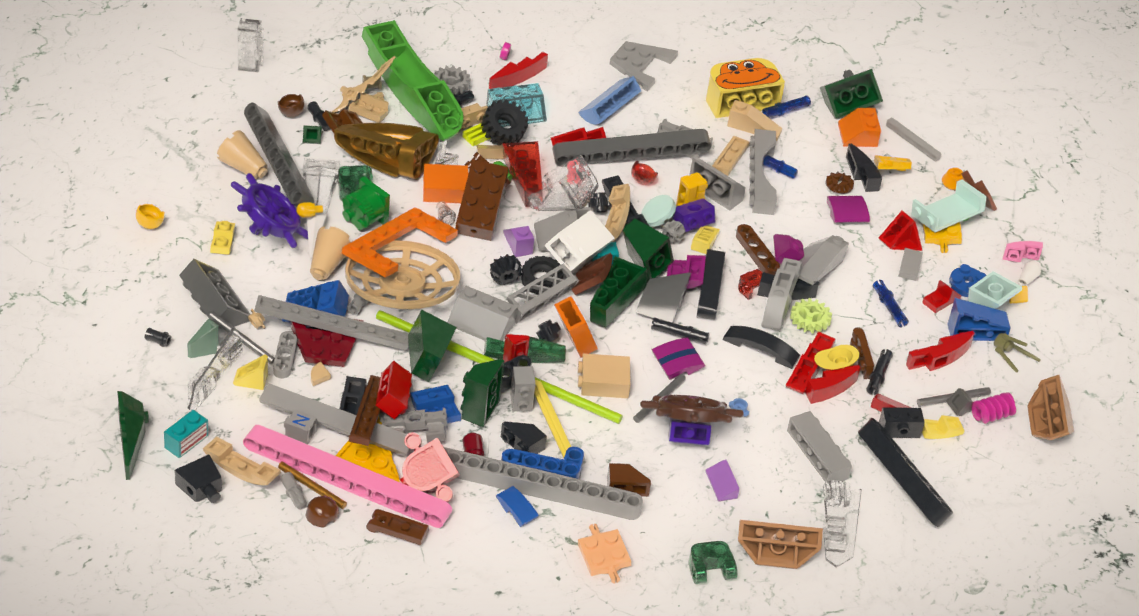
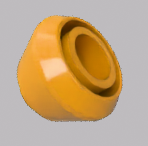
[942,168,964,191]

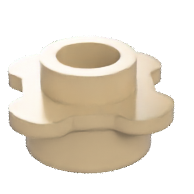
[248,309,266,329]

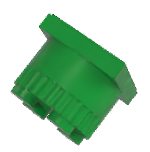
[342,176,390,230]

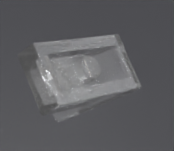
[435,140,459,165]

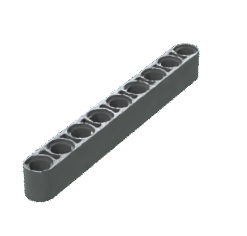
[244,102,314,207]
[552,129,711,167]

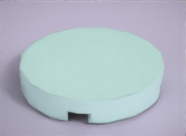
[641,195,676,227]

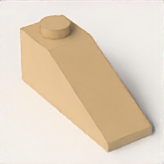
[727,100,782,141]

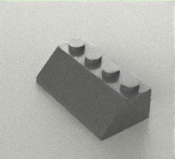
[179,258,250,328]

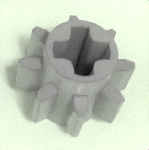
[662,220,686,244]

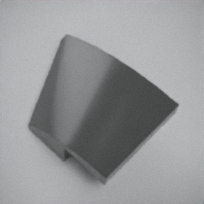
[636,273,691,323]

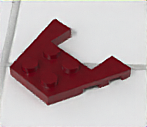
[288,319,364,367]

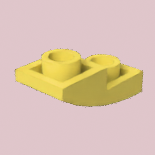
[210,221,235,255]

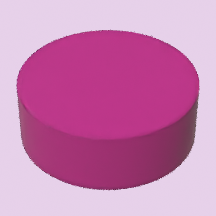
[500,42,512,60]

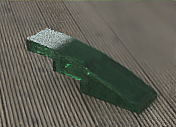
[484,336,566,363]

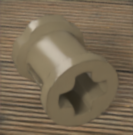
[362,75,382,91]

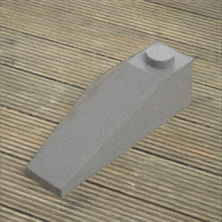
[798,235,849,285]

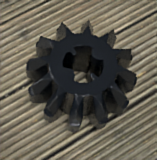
[490,254,522,285]

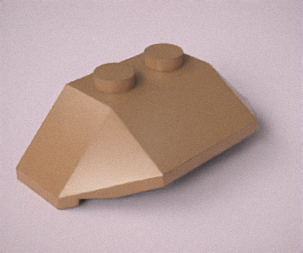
[1027,375,1074,440]
[738,520,823,569]

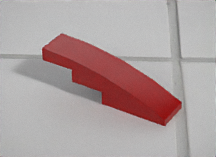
[488,52,548,93]
[786,331,836,394]

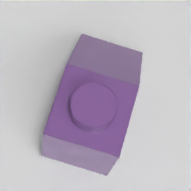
[503,226,534,257]

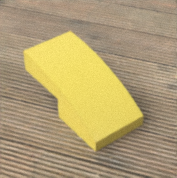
[922,415,965,439]

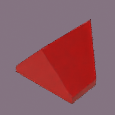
[878,210,923,251]

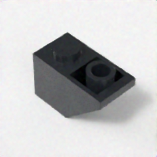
[500,421,547,454]

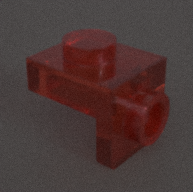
[738,268,763,300]

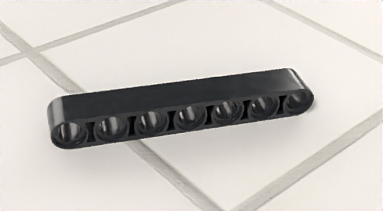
[858,417,953,527]

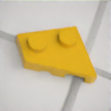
[874,155,912,171]

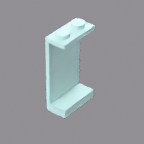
[911,179,986,232]

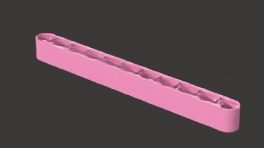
[243,425,452,528]

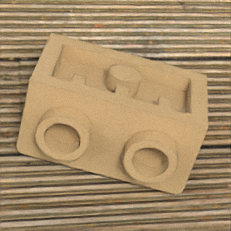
[460,103,488,130]

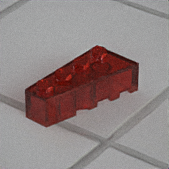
[502,141,544,207]

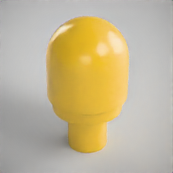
[296,202,323,218]

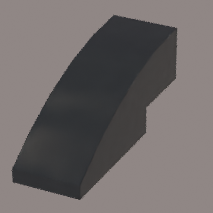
[846,143,882,192]
[757,272,819,300]
[339,376,367,415]

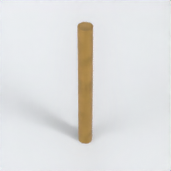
[278,461,347,509]

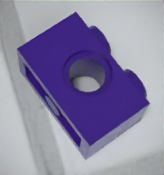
[672,198,715,232]

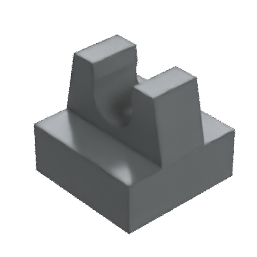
[947,388,973,416]

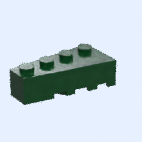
[590,256,647,327]

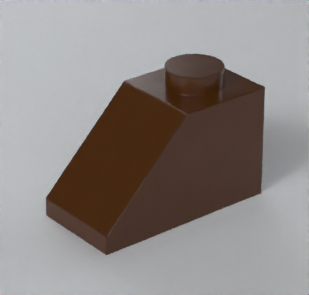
[607,463,651,497]

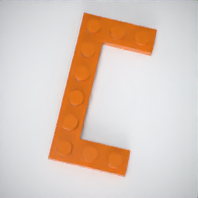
[342,207,458,278]

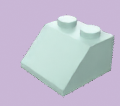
[968,271,1022,309]

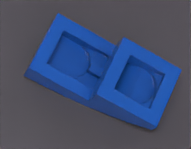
[496,486,539,527]

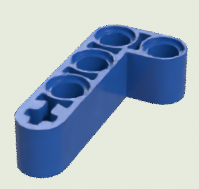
[501,446,584,479]

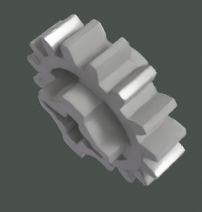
[434,65,471,94]

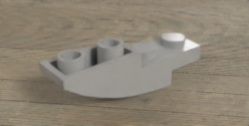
[762,258,803,331]

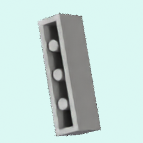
[787,411,852,486]

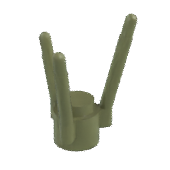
[994,333,1041,373]

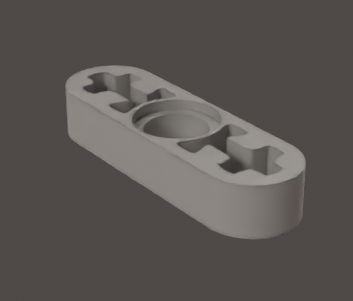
[273,331,297,379]

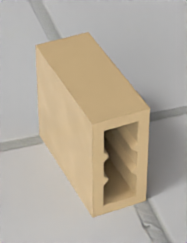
[578,353,630,398]

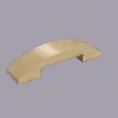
[605,184,630,242]
[203,436,281,485]

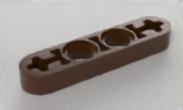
[736,224,780,275]

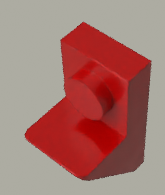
[922,280,961,314]

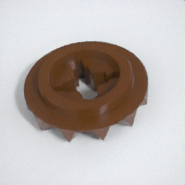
[826,171,854,193]

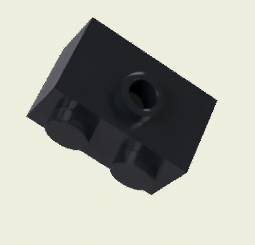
[879,407,925,438]

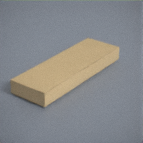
[712,136,750,176]

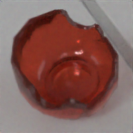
[631,160,658,185]

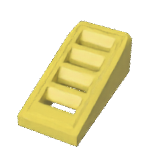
[691,225,720,254]

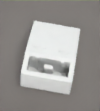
[545,210,615,275]

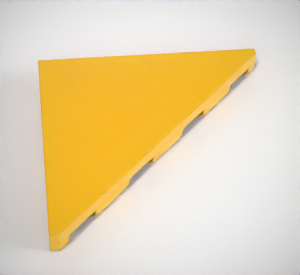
[335,416,400,482]

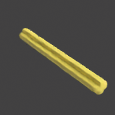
[534,380,571,458]

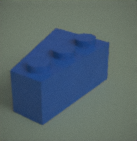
[947,298,1011,341]

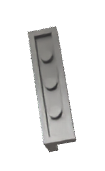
[506,263,578,323]

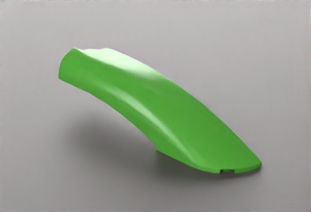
[361,20,463,141]

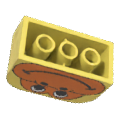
[706,58,785,118]

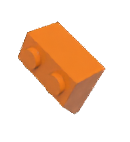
[838,108,881,147]

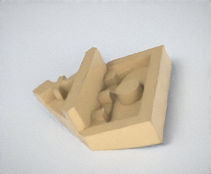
[348,92,389,123]

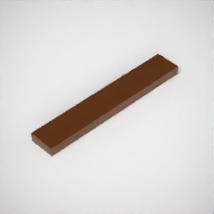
[348,375,381,446]

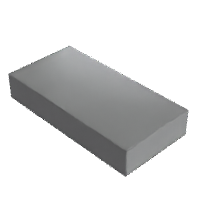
[898,248,923,281]

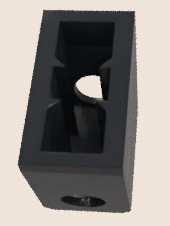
[174,454,222,503]

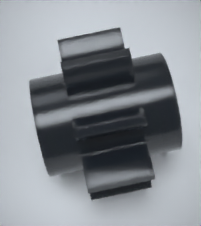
[588,192,611,213]
[536,319,561,343]

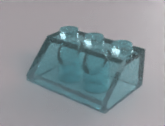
[486,83,547,127]

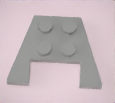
[609,41,678,92]

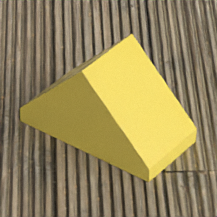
[233,354,268,390]

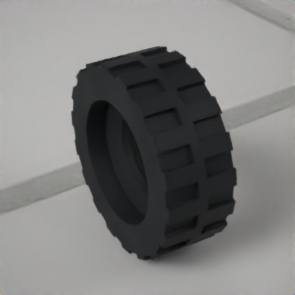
[521,256,564,295]

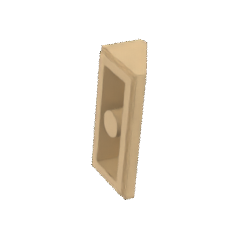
[476,145,514,160]

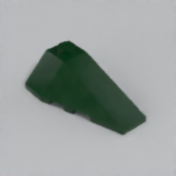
[117,391,149,480]

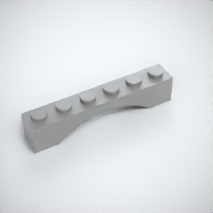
[749,129,777,215]

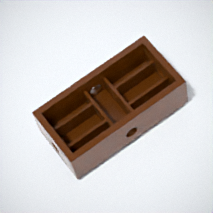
[455,159,509,241]

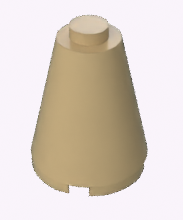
[217,130,268,179]
[310,226,353,280]

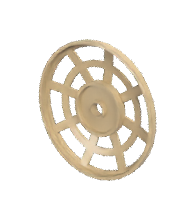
[345,240,460,309]

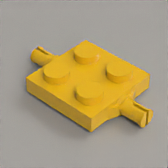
[923,222,962,253]

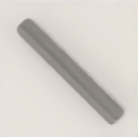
[886,117,942,161]

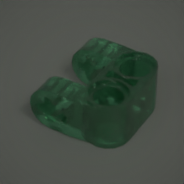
[338,165,373,202]
[688,541,737,584]

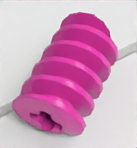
[972,392,1016,424]

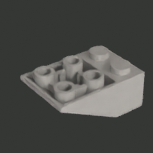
[534,207,591,251]

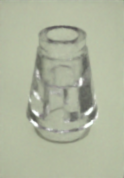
[436,201,456,225]

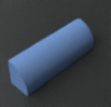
[578,76,641,124]

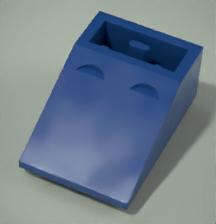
[282,280,349,323]

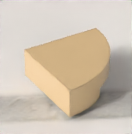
[311,362,331,386]

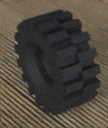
[481,99,529,146]

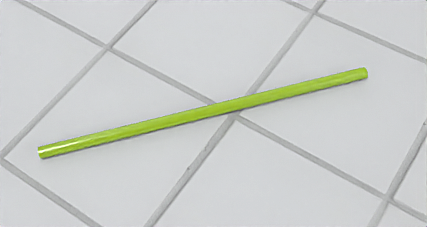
[376,310,623,424]

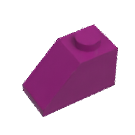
[773,234,804,264]

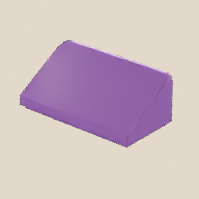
[705,460,739,502]

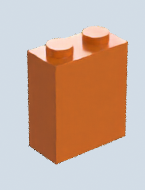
[423,164,469,204]
[554,296,598,358]

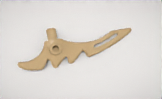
[332,56,395,113]

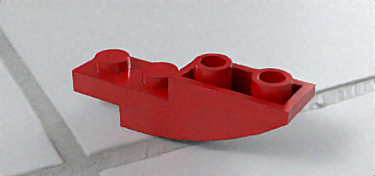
[906,331,975,371]

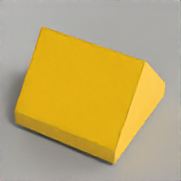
[1009,286,1028,304]

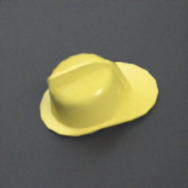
[814,345,859,370]

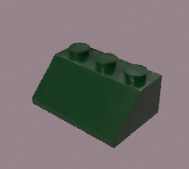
[820,69,883,119]
[460,359,504,427]

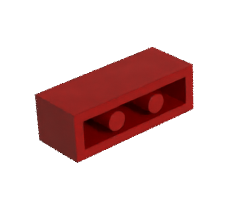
[375,361,412,419]

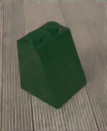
[623,218,674,283]
[408,310,457,382]

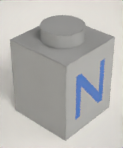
[284,410,317,445]

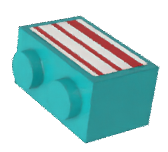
[164,409,208,458]

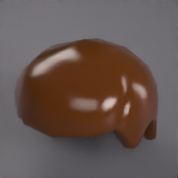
[278,94,305,117]
[305,496,340,528]

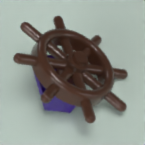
[640,395,744,445]

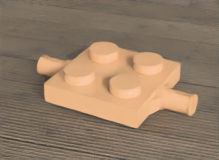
[578,523,631,583]

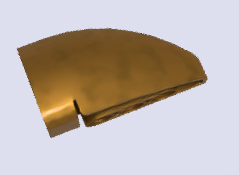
[334,123,439,179]

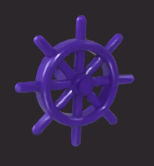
[231,173,308,248]

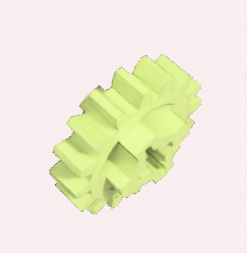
[790,298,832,334]

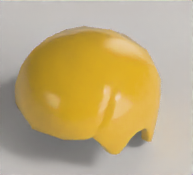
[136,204,165,229]

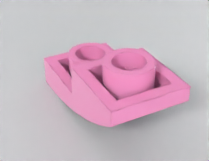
[1003,241,1043,262]

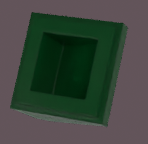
[302,125,322,144]

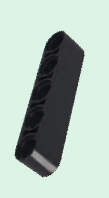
[696,249,726,320]

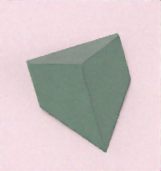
[187,319,219,358]

